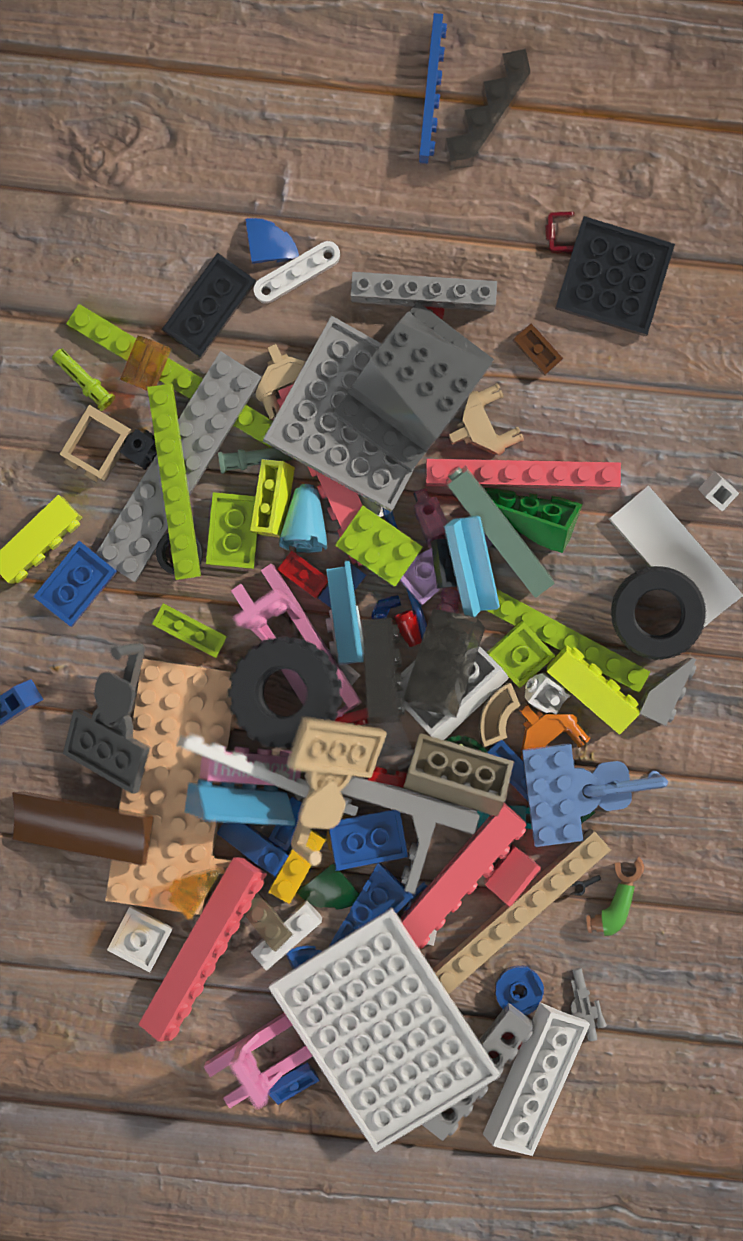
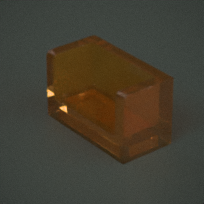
[120,335,171,391]

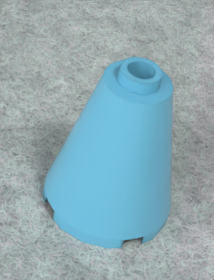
[279,484,328,553]

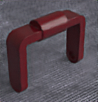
[545,211,574,252]

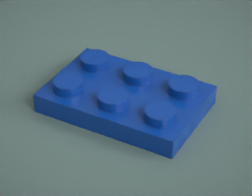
[33,541,118,627]
[329,809,408,871]

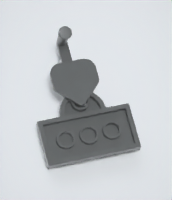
[63,643,150,794]

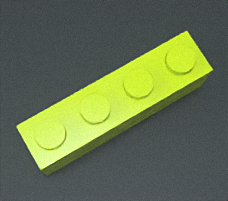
[0,495,82,584]
[547,645,640,735]

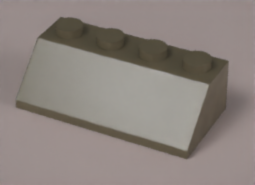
[403,733,514,817]

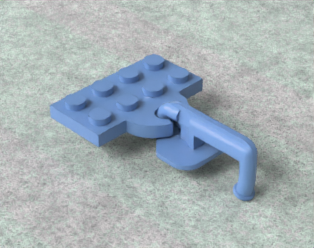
[522,743,668,847]

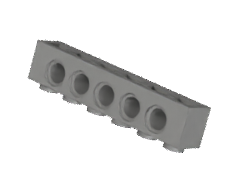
[351,272,497,312]
[421,1003,533,1141]

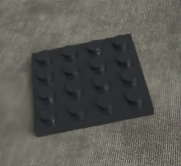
[555,216,675,337]

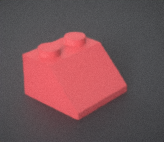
[483,844,541,907]

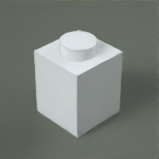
[699,471,739,512]

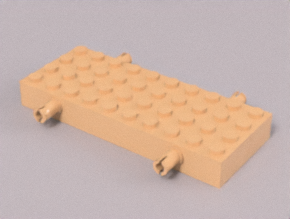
[105,659,244,915]

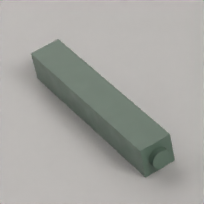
[446,466,555,598]

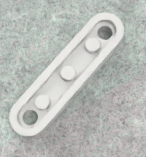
[254,241,340,303]

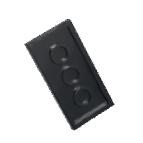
[161,253,257,359]

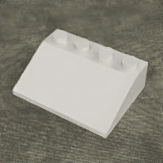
[386,622,509,740]

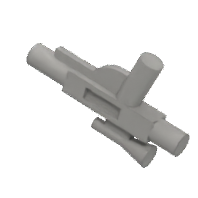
[570,968,607,1041]

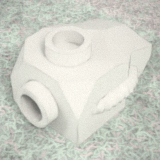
[525,673,571,714]

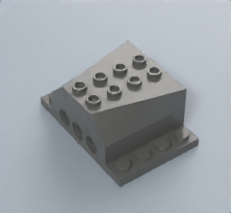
[333,301,494,473]

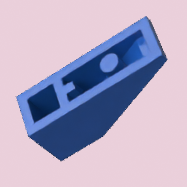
[0,679,44,727]
[217,821,290,876]

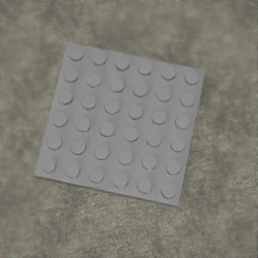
[263,316,416,512]

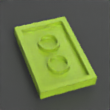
[206,492,258,569]
[335,506,423,587]

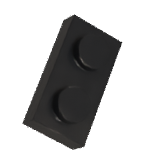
[430,539,458,589]

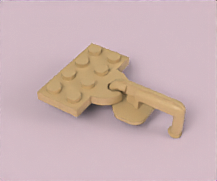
[287,718,387,866]

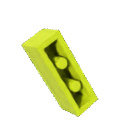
[250,459,295,538]

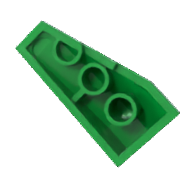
[484,487,582,553]

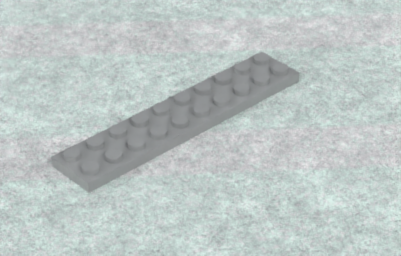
[96,351,262,582]

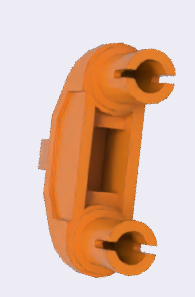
[519,705,591,761]

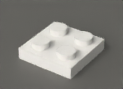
[107,906,173,972]

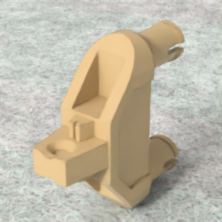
[255,344,306,420]
[448,383,524,455]

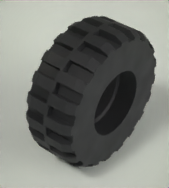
[228,637,342,749]

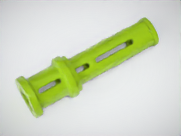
[52,348,116,411]

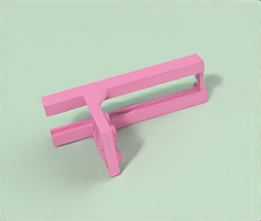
[231,564,362,722]
[204,1012,312,1109]

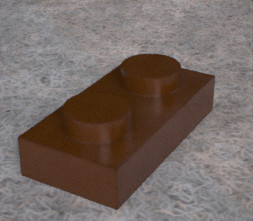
[513,323,563,376]

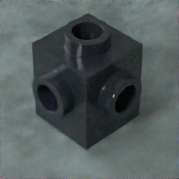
[120,428,157,470]

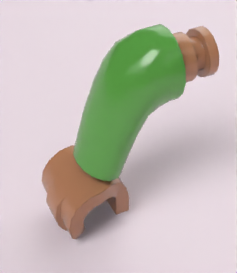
[586,857,645,937]

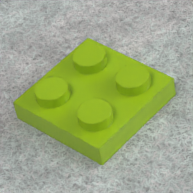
[486,620,555,688]

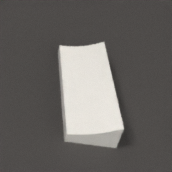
[609,486,743,627]
[483,1002,590,1156]

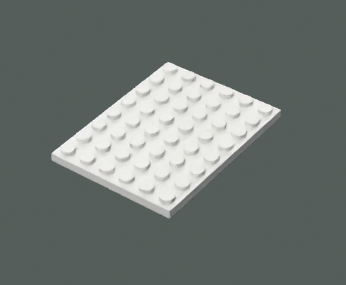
[268,908,500,1152]

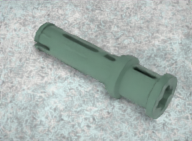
[218,447,292,474]

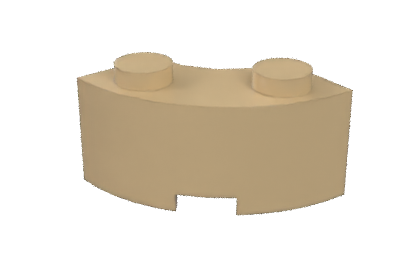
[479,683,520,747]

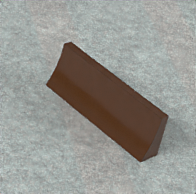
[12,791,154,866]

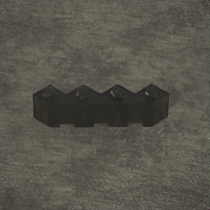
[445,49,531,171]

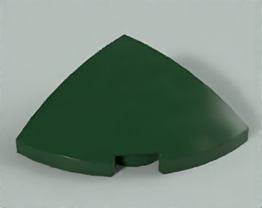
[296,863,360,910]

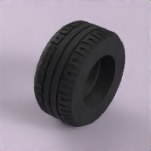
[611,566,706,660]

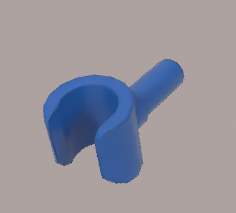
[403,882,428,911]

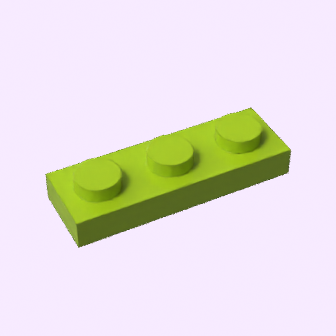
[152,603,228,658]

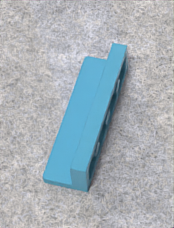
[444,516,500,619]
[326,561,364,665]

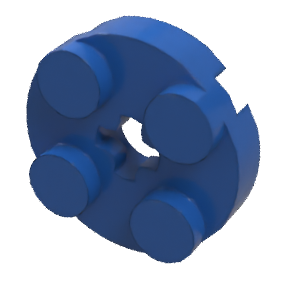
[495,965,544,1015]

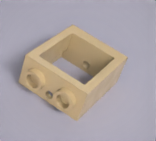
[59,405,133,482]

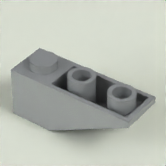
[638,658,696,726]

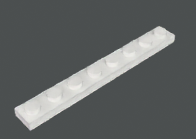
[176,734,358,816]

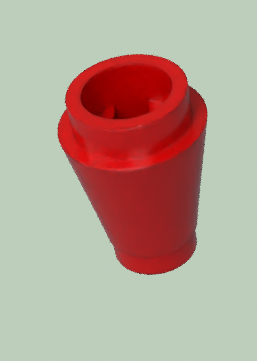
[394,610,422,647]

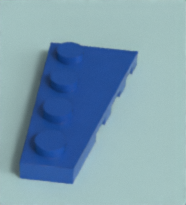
[328,862,414,947]

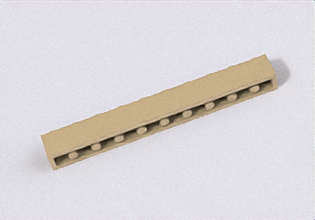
[432,829,611,994]

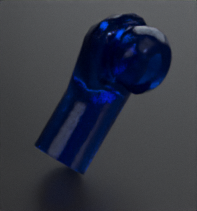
[372,594,401,625]

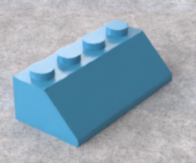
[185,779,295,826]

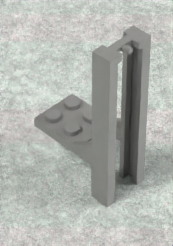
[340,776,480,894]

